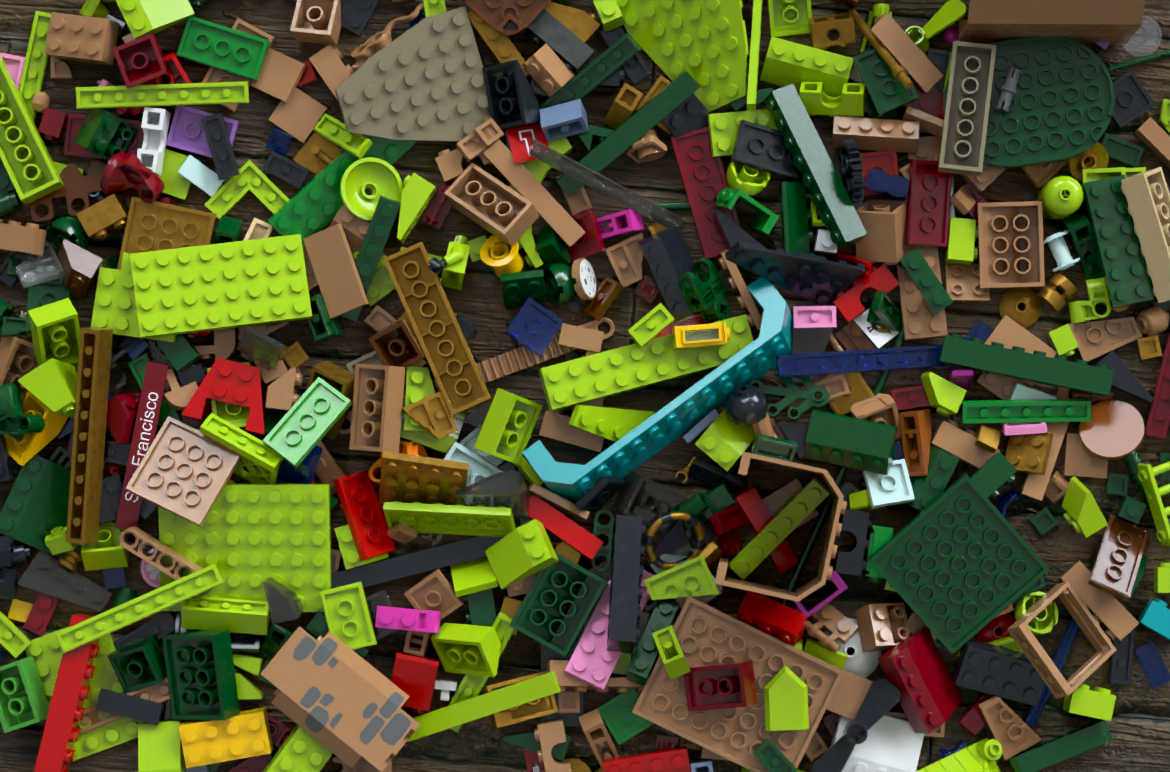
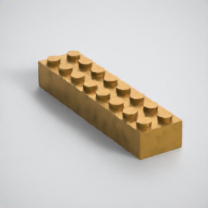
[383,242,492,417]

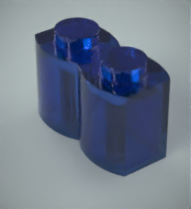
[864,169,910,199]

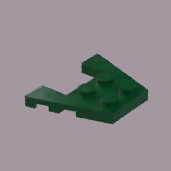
[1,255,71,337]

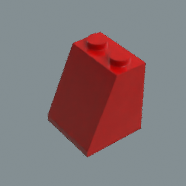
[391,651,441,714]

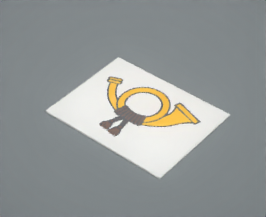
[854,308,899,348]

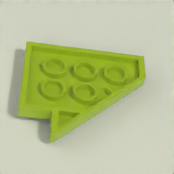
[91,252,176,343]

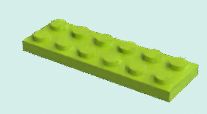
[383,501,516,537]

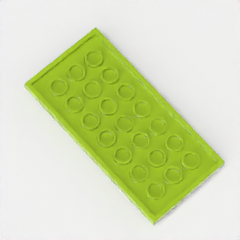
[129,234,312,339]

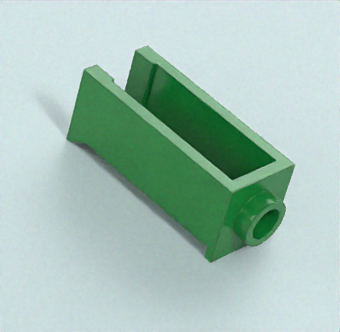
[864,525,894,582]

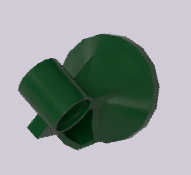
[0,383,45,441]

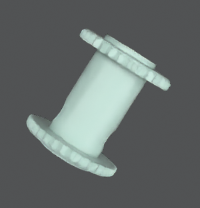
[1043,231,1080,272]

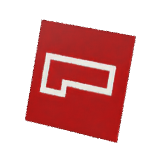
[506,123,552,164]

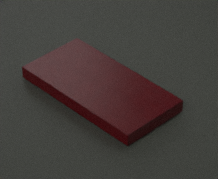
[63,113,144,160]
[905,159,952,248]

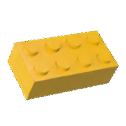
[178,707,274,768]

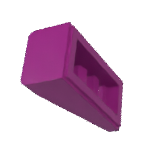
[947,370,974,389]

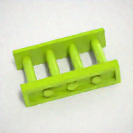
[1137,461,1170,546]

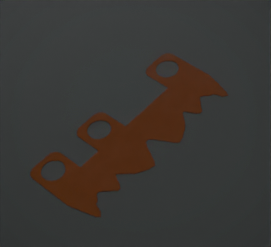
[30,154,137,222]

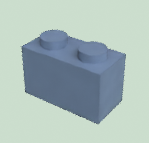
[540,99,588,142]

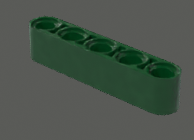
[1008,719,1113,772]

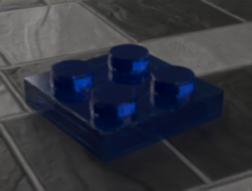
[504,297,563,357]

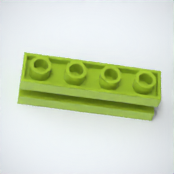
[181,596,270,635]

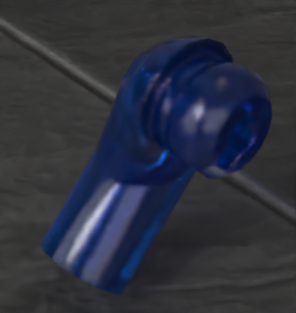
[997,490,1021,518]
[938,739,969,759]

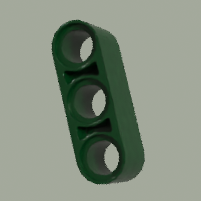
[591,510,614,571]

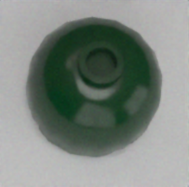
[46,216,89,253]
[542,263,577,307]

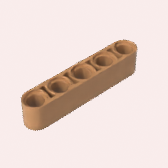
[119,526,212,595]

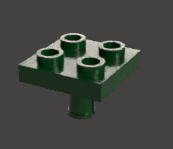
[500,264,547,307]

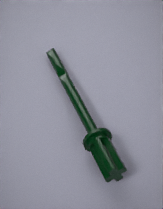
[1105,50,1170,77]

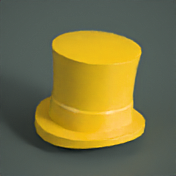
[480,235,524,278]

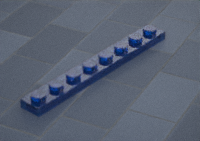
[776,345,945,378]

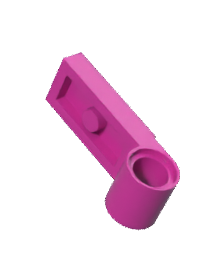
[375,606,441,633]

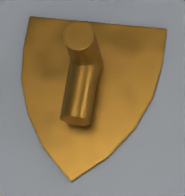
[293,132,341,174]

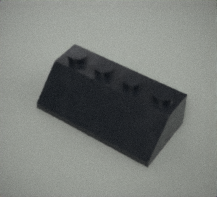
[638,224,696,323]

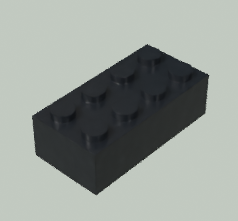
[952,639,1045,707]

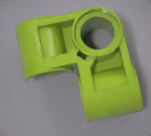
[1068,278,1111,324]

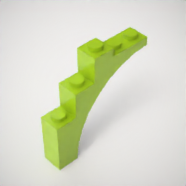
[508,137,572,270]

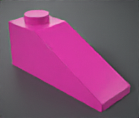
[596,209,644,240]

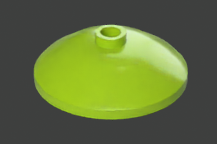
[340,157,403,221]

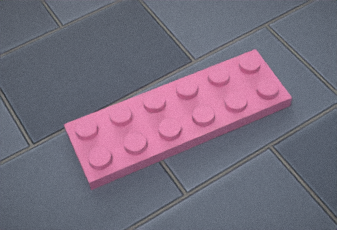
[564,570,654,691]

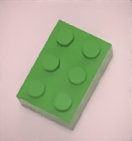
[0,656,49,733]

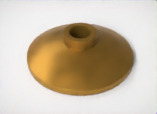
[1069,142,1109,182]
[999,288,1041,328]

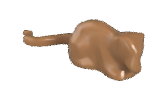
[351,3,424,71]

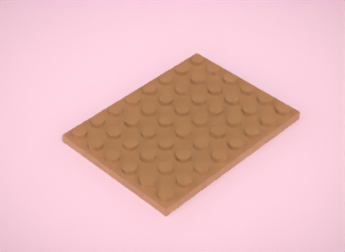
[632,595,844,772]

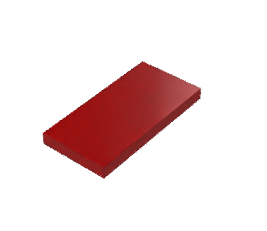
[333,470,396,561]

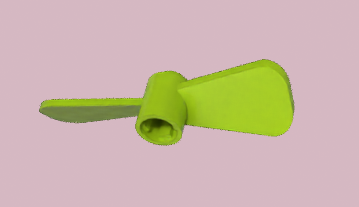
[905,0,967,53]

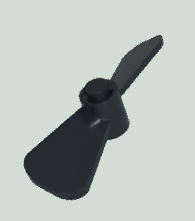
[812,679,901,772]

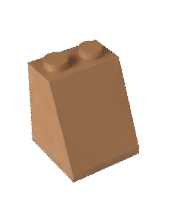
[856,199,908,265]

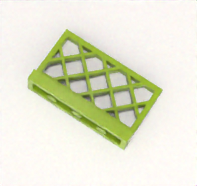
[199,413,284,484]

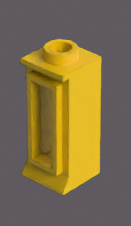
[672,322,730,350]

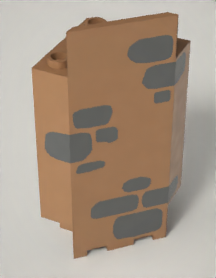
[261,626,420,772]

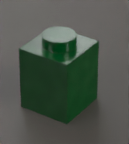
[1115,496,1146,524]

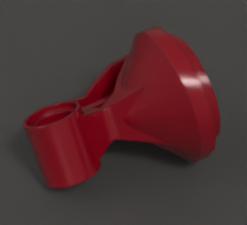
[100,152,164,204]

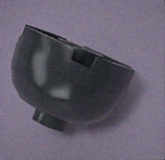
[725,385,768,426]

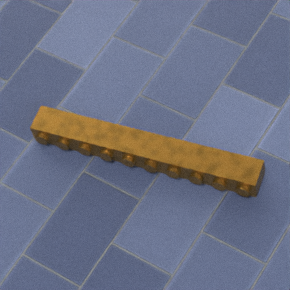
[66,327,113,545]

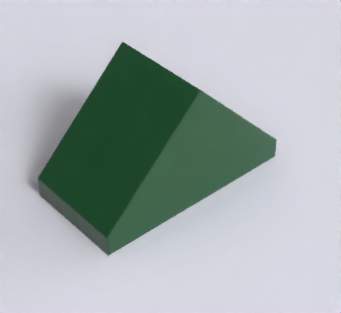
[535,225,571,265]

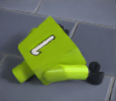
[428,235,470,290]

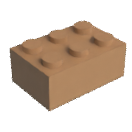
[45,12,120,66]

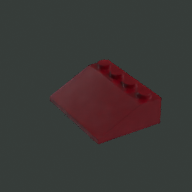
[878,626,963,734]

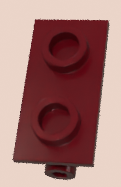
[421,183,452,230]
[710,518,742,557]

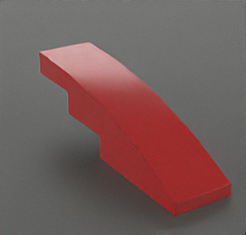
[735,487,798,574]

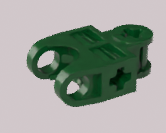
[679,258,731,324]

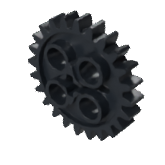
[838,139,865,208]

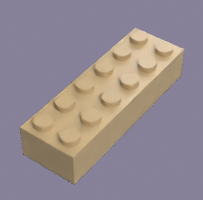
[1121,167,1170,303]

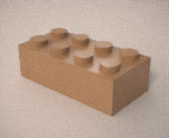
[444,162,539,247]

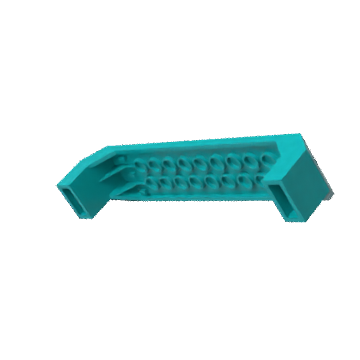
[522,277,793,502]

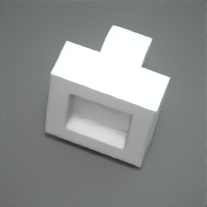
[435,679,458,701]

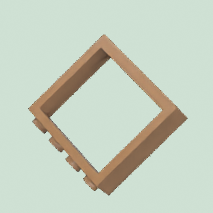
[1007,581,1116,699]

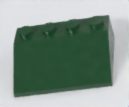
[0,453,71,556]
[510,552,609,657]
[162,630,240,720]

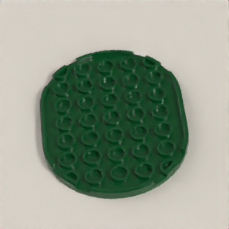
[942,36,1115,169]

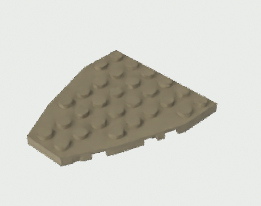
[335,6,491,141]

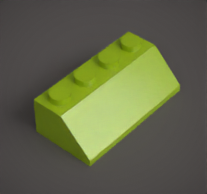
[759,37,853,97]

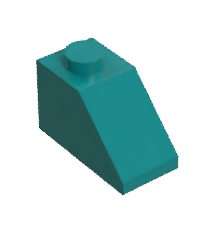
[1137,598,1170,640]

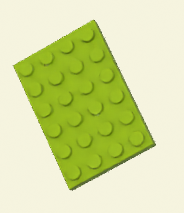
[25,626,144,763]

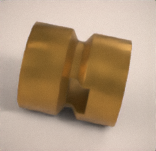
[1037,272,1078,313]

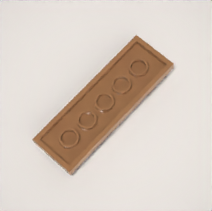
[896,245,948,340]

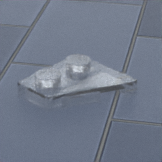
[16,242,64,288]

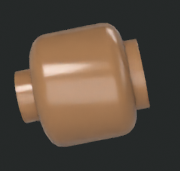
[1136,305,1170,336]

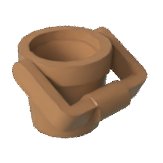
[627,129,667,164]

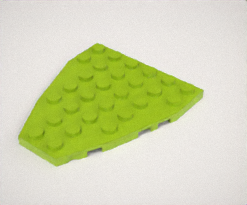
[616,0,748,112]

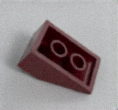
[684,661,758,712]

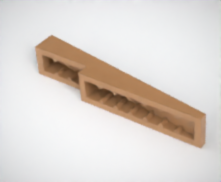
[1020,387,1069,501]

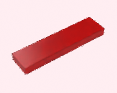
[521,494,604,561]

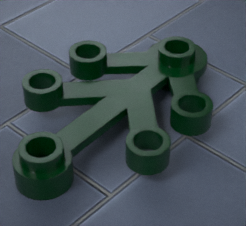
[747,363,829,421]

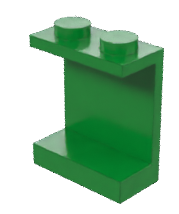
[715,187,779,235]

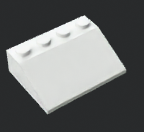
[830,714,925,772]

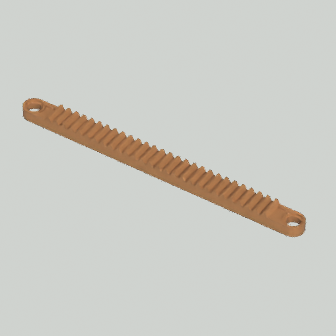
[339,317,615,435]

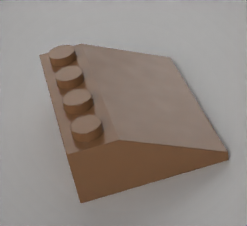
[977,201,1045,289]

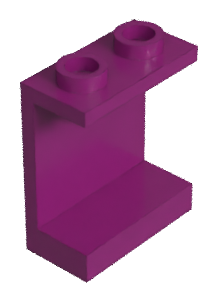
[791,570,848,618]

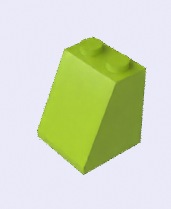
[18,358,77,419]

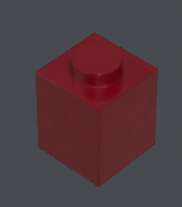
[38,107,68,142]

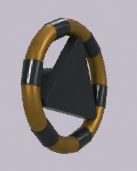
[644,512,705,570]

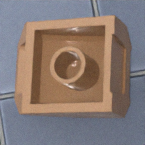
[850,393,902,442]

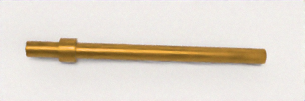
[848,8,913,89]

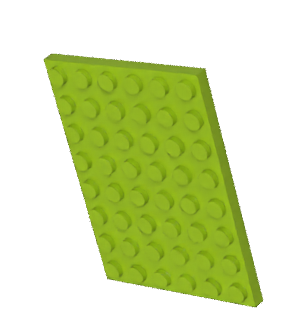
[158,484,332,612]

